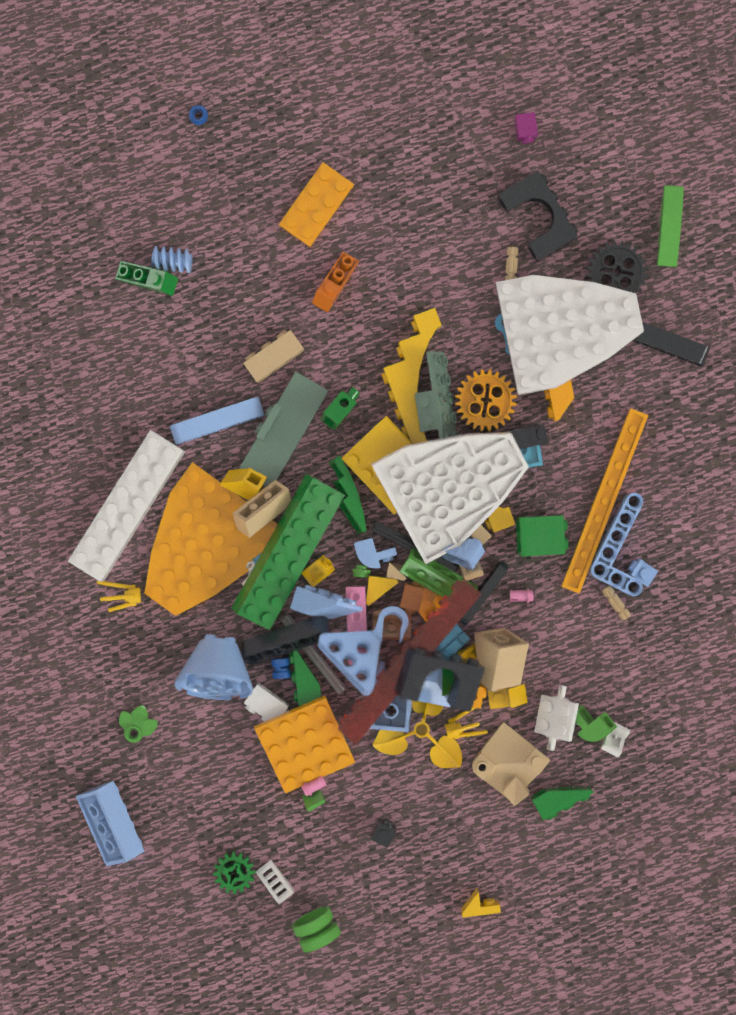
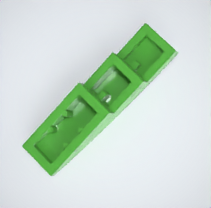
[657,185,684,267]

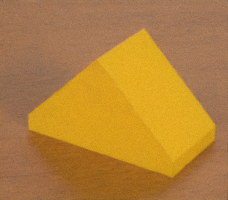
[366,575,399,606]

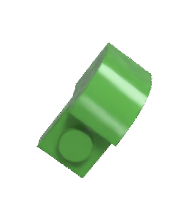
[575,705,617,742]

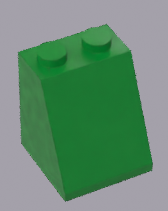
[516,515,568,557]

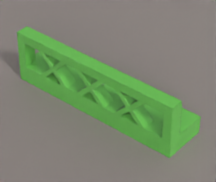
[400,548,478,611]

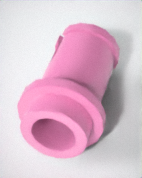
[510,588,533,603]
[301,776,327,797]

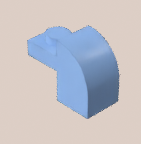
[354,538,397,568]

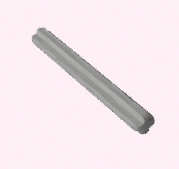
[281,615,346,694]

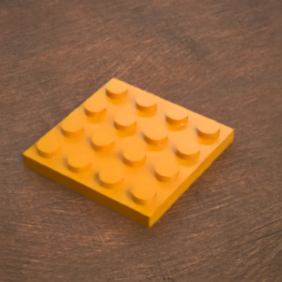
[254,695,355,793]

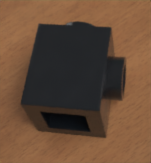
[370,818,397,848]

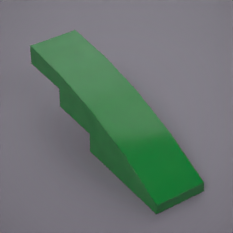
[328,456,367,534]

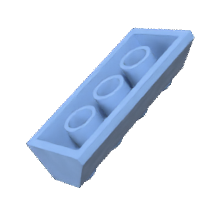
[76,781,144,866]

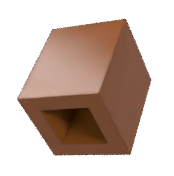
[400,582,424,613]

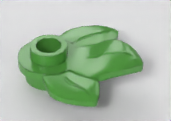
[119,705,158,743]

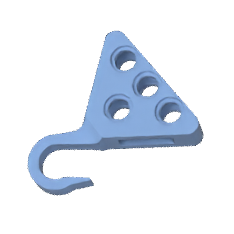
[318,606,409,695]

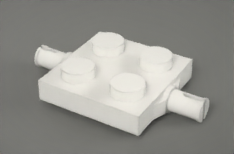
[534,685,579,751]

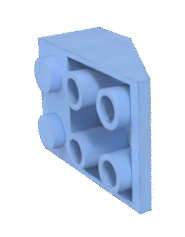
[290,585,363,619]

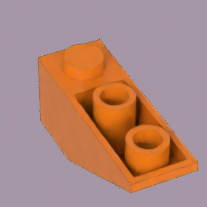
[312,252,359,313]

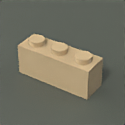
[243,330,304,383]
[233,480,291,538]

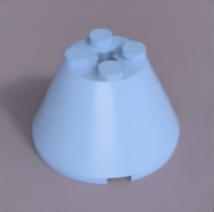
[175,635,253,700]

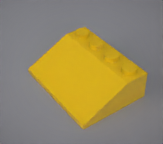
[342,416,413,514]

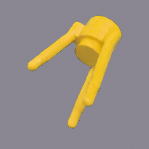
[97,581,141,612]
[445,708,488,739]

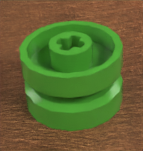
[291,906,341,952]

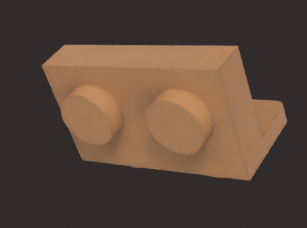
[372,609,411,640]

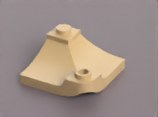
[472,722,550,798]

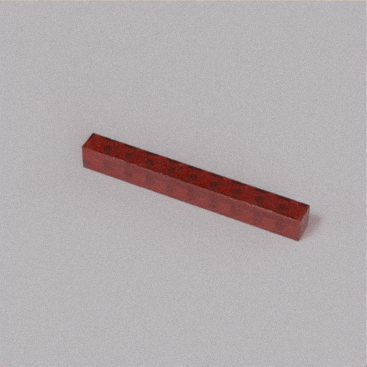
[338,579,482,745]

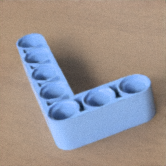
[589,493,643,596]

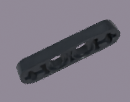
[457,560,509,626]

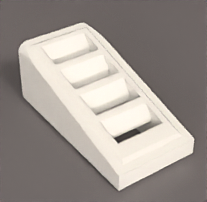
[256,860,294,904]

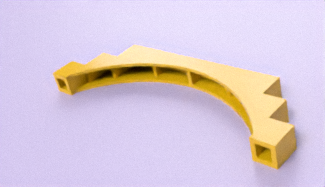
[381,308,516,533]

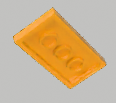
[279,162,354,247]

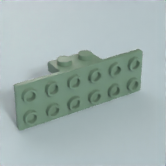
[415,351,459,439]
[239,372,328,487]

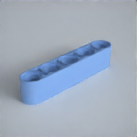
[170,397,265,445]

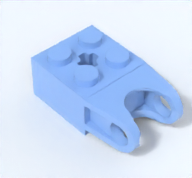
[370,661,412,732]

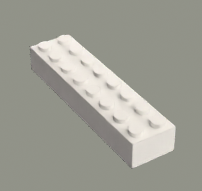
[68,430,186,582]

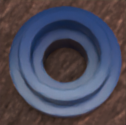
[189,105,208,125]

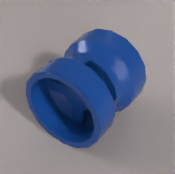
[271,657,291,679]

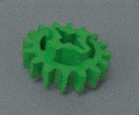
[213,851,255,894]

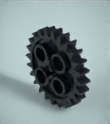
[585,241,649,293]

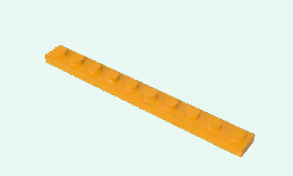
[561,408,648,594]

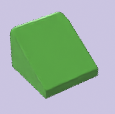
[302,789,325,811]

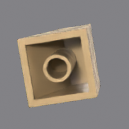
[474,628,529,691]

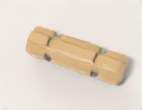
[505,247,519,280]
[602,585,630,620]

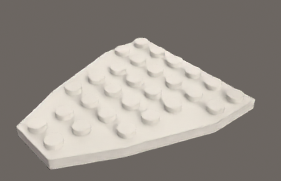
[496,275,644,395]
[372,432,529,564]

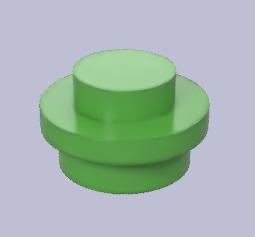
[352,565,371,577]

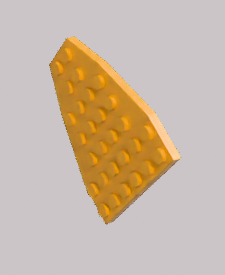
[144,462,278,616]

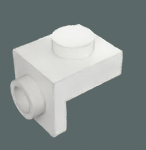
[601,722,630,757]

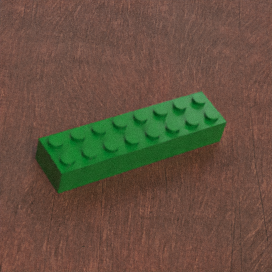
[231,474,345,630]

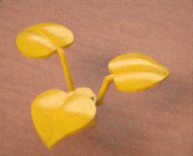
[373,701,462,768]

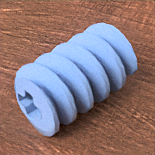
[151,246,193,273]

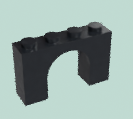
[497,171,578,263]
[394,646,485,712]

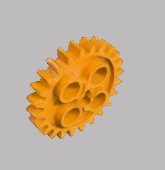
[455,369,517,432]

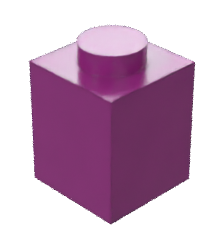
[514,112,538,144]

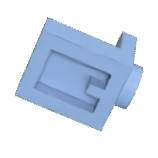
[628,559,658,587]

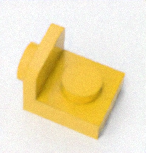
[301,555,335,587]

